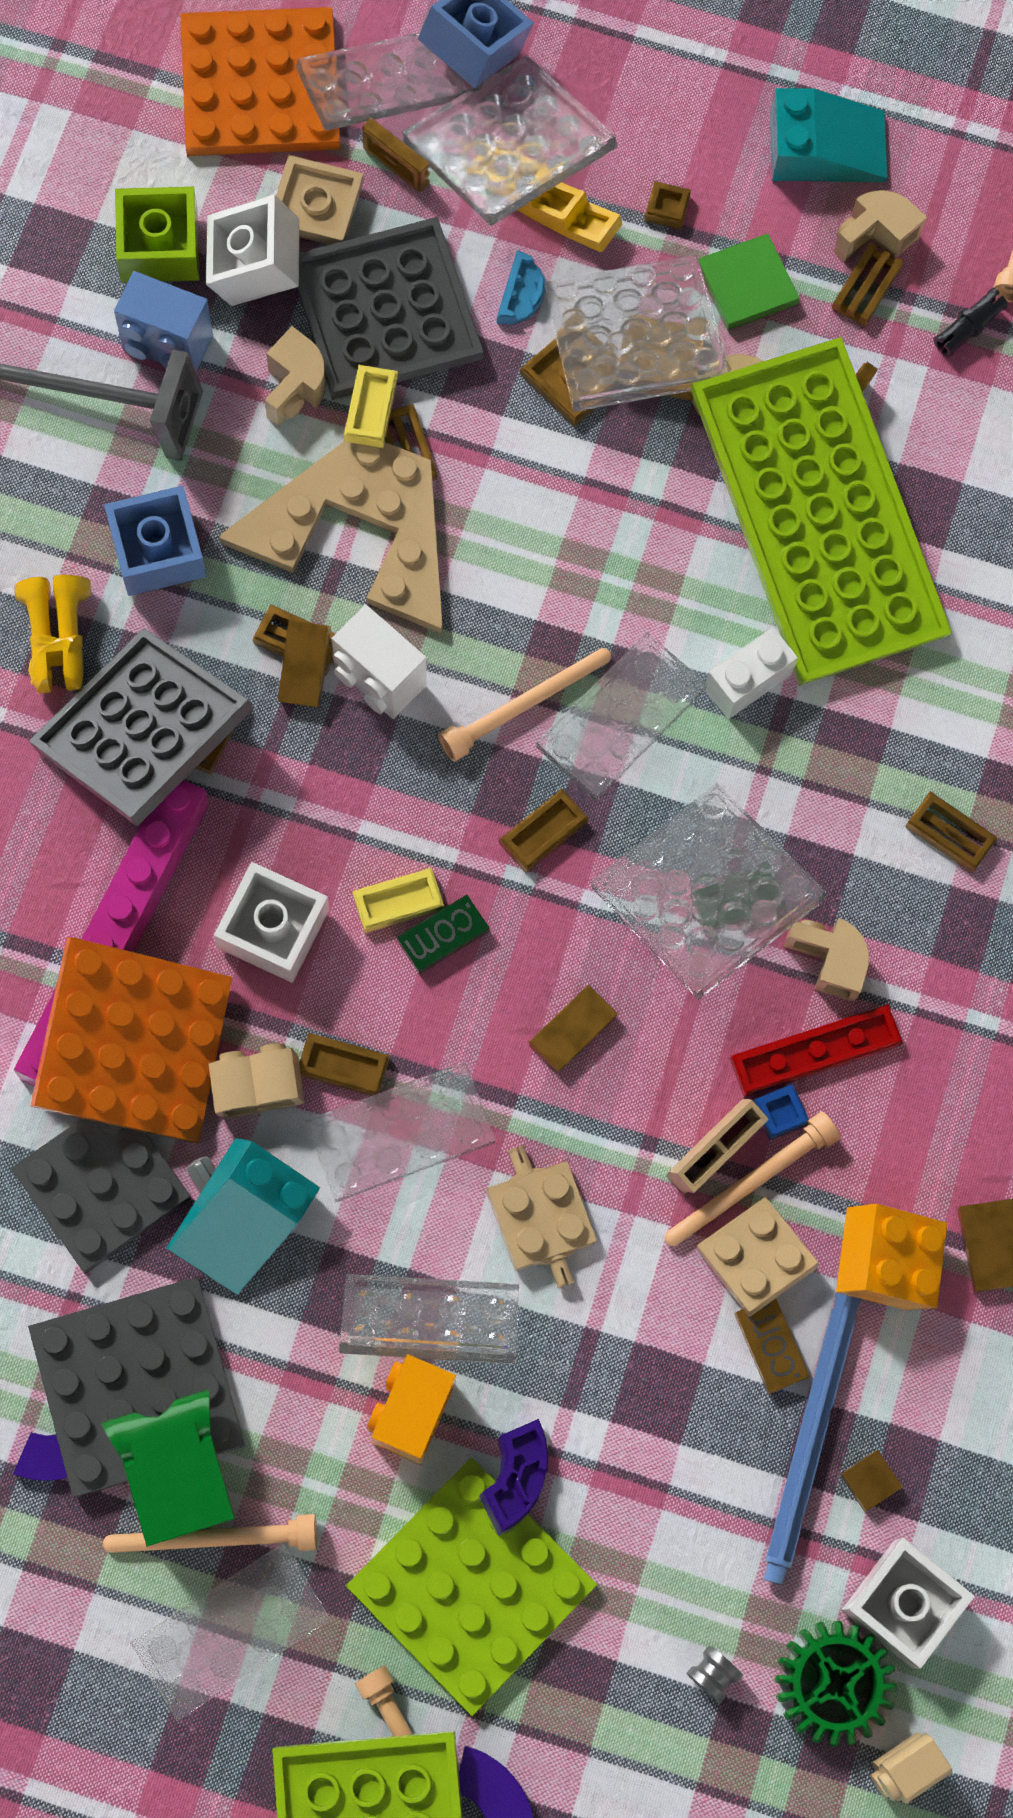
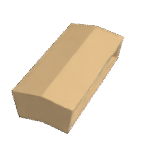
[666,1099,769,1195]

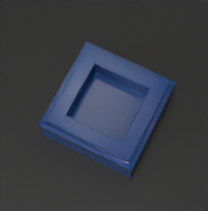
[754,1084,809,1141]

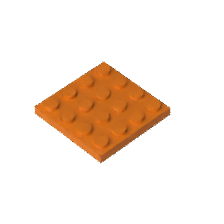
[180,7,340,156]
[30,937,233,1143]

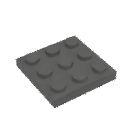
[10,1118,192,1274]

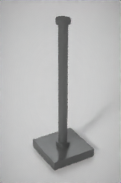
[0,349,203,461]

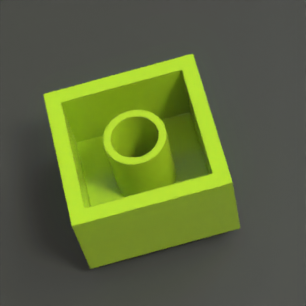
[115,186,200,283]

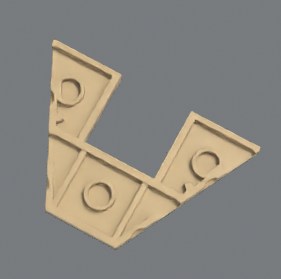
[219,441,443,634]

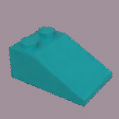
[770,88,887,182]
[166,1138,321,1295]

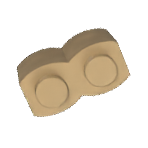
[209,1043,305,1118]
[870,1732,953,1804]

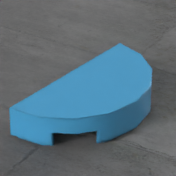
[497,250,546,325]

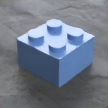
[418,0,534,88]
[114,271,213,372]
[104,485,207,596]

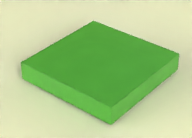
[696,233,800,331]

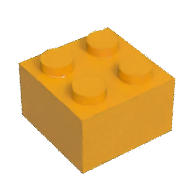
[836,1204,947,1310]
[367,1354,456,1465]

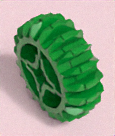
[774,1621,897,1747]

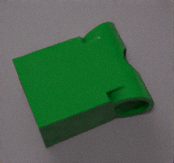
[101,1389,235,1547]

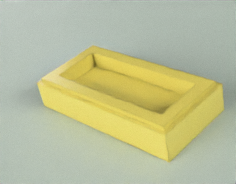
[344,365,398,448]
[352,868,444,933]

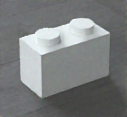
[704,627,798,719]

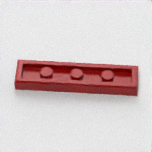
[730,1004,903,1098]

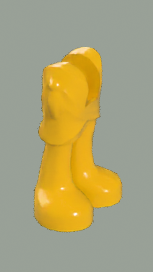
[14,575,92,694]

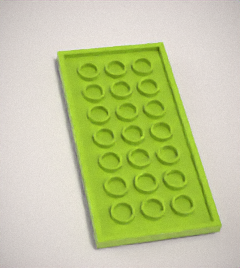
[690,337,952,686]

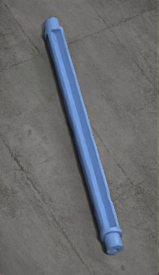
[764,1293,861,1585]

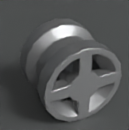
[686,1645,743,1704]

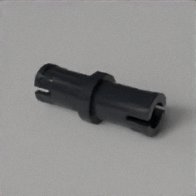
[933,288,1008,357]

